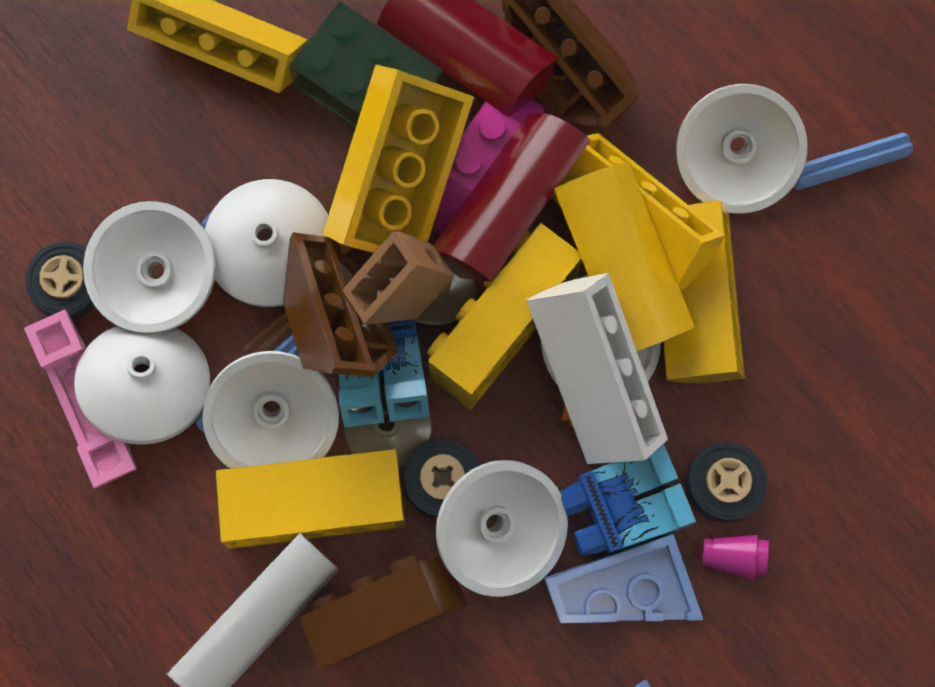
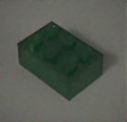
[289,2,444,127]

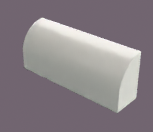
[526,273,668,464]
[167,533,339,687]

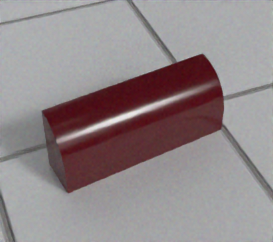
[377,0,558,117]
[433,113,591,282]

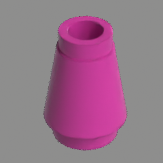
[702,535,769,580]

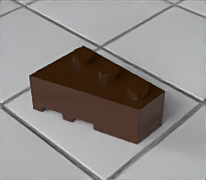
[299,555,468,670]

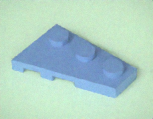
[544,533,704,623]

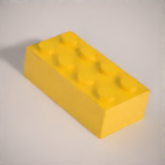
[323,65,474,253]
[427,223,582,410]

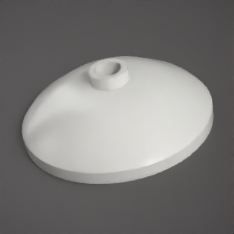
[676,84,808,213]
[205,179,328,307]
[83,201,216,333]
[74,326,210,444]
[203,351,339,469]
[436,460,568,597]

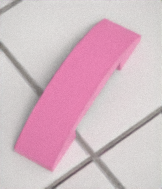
[24,310,137,489]

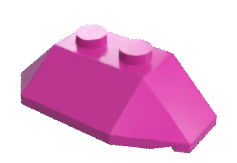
[432,100,545,235]

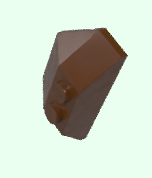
[502,0,640,127]
[283,232,398,377]

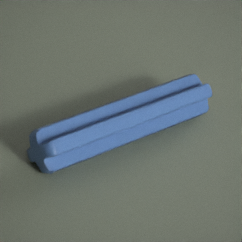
[793,133,913,190]

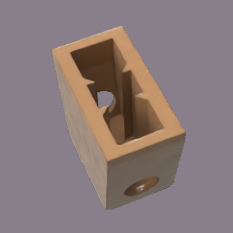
[342,231,453,325]

